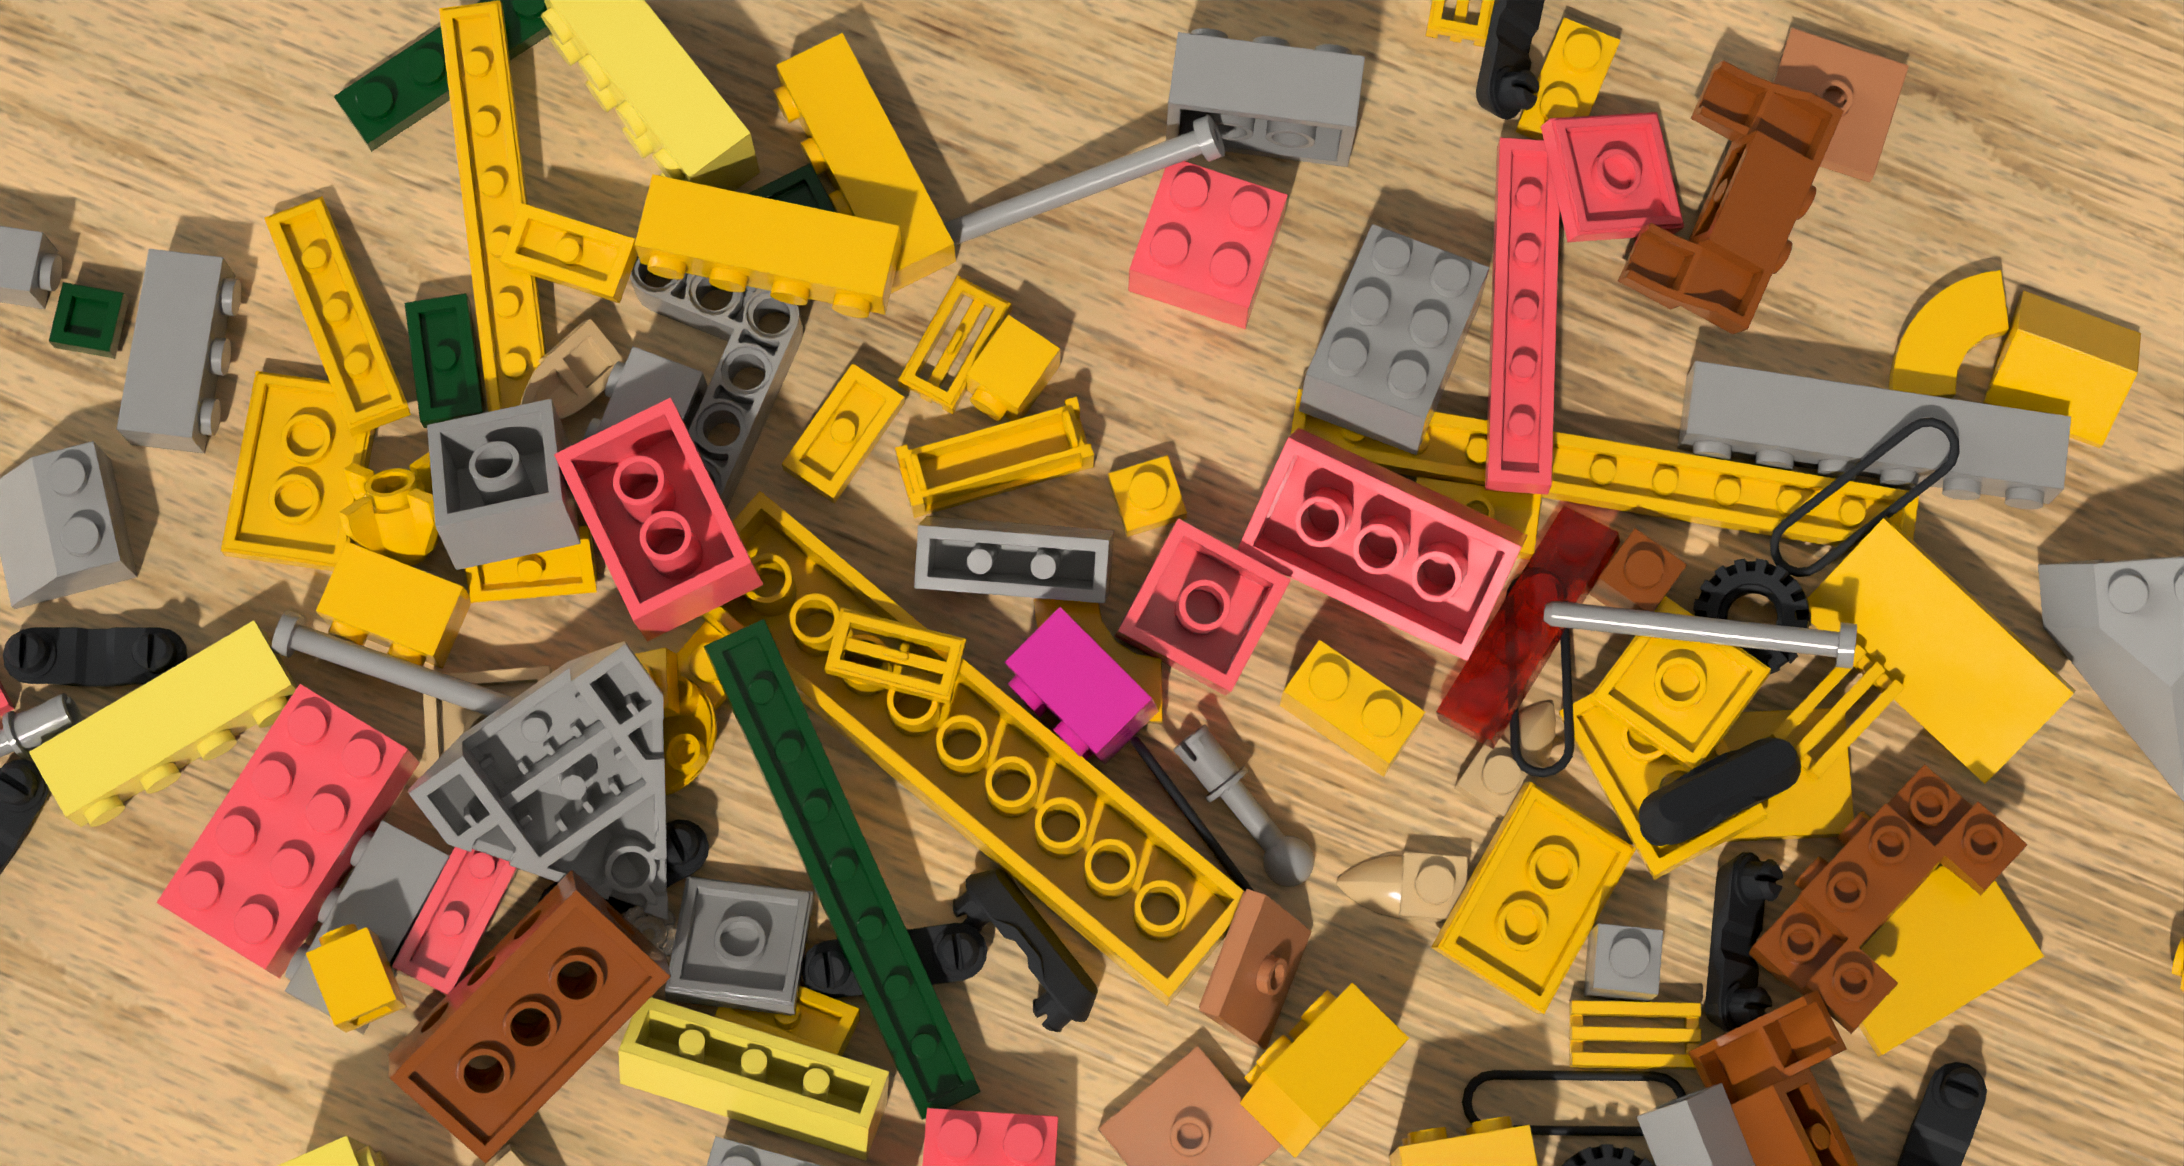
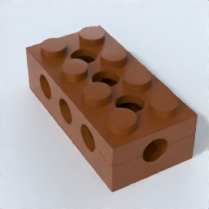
[388,870,671,1164]

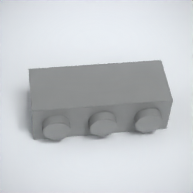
[117,249,241,454]
[914,516,1114,603]
[285,820,450,1035]

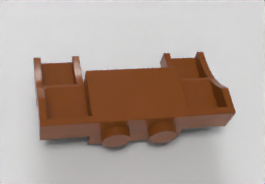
[1618,60,1844,334]
[1749,764,2028,1034]
[1688,990,1859,1166]

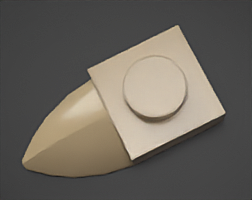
[520,319,626,419]
[1454,702,1555,821]
[1337,852,1468,922]

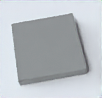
[665,876,814,1016]

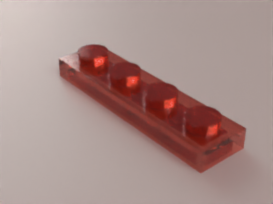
[1436,506,1620,749]

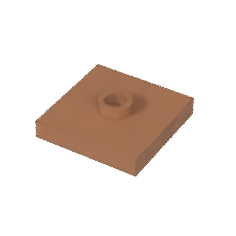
[1773,28,1909,183]
[1199,889,1312,1050]
[1098,1046,1281,1166]

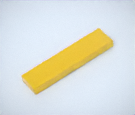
[264,196,411,437]

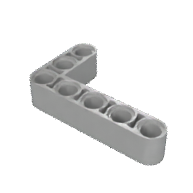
[630,256,804,509]

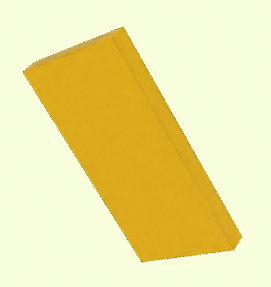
[1807,516,2076,784]

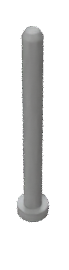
[944,115,1225,246]
[1543,601,1857,669]
[272,610,514,716]

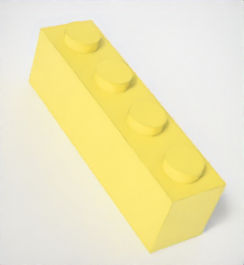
[29,620,298,827]
[618,997,889,1161]

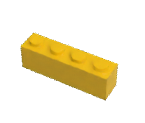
[772,33,956,293]
[634,174,902,318]

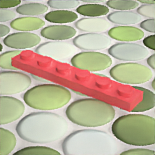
[1485,137,1560,495]

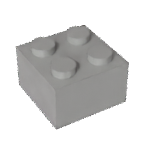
[427,399,581,570]

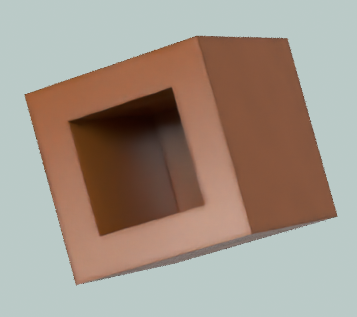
[1589,528,1687,612]

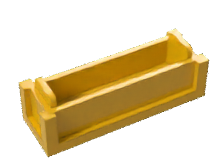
[895,397,1094,518]

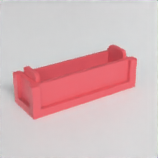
[392,847,518,996]

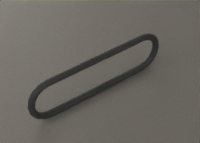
[1770,417,1960,577]
[1505,570,1575,777]
[1131,736,1254,891]
[1462,1070,1686,1136]

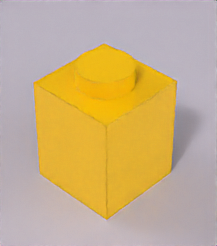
[966,314,1060,421]
[306,924,407,1033]

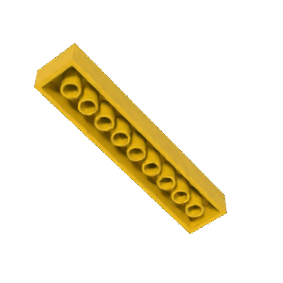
[700,491,1245,1007]

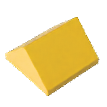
[1983,290,2141,448]

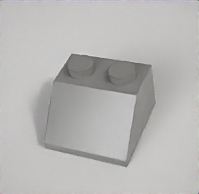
[0,441,138,609]

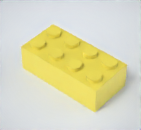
[541,0,760,191]

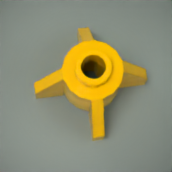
[339,452,438,566]

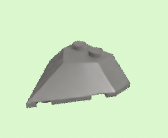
[2038,556,2184,802]
[408,641,668,920]

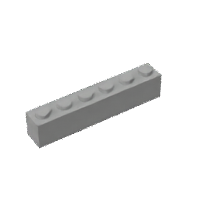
[1677,361,2071,509]

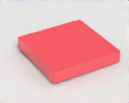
[1541,112,1684,243]

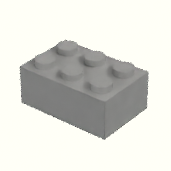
[1166,28,1365,167]
[1299,224,1490,455]

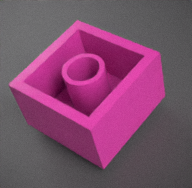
[1005,607,1159,765]

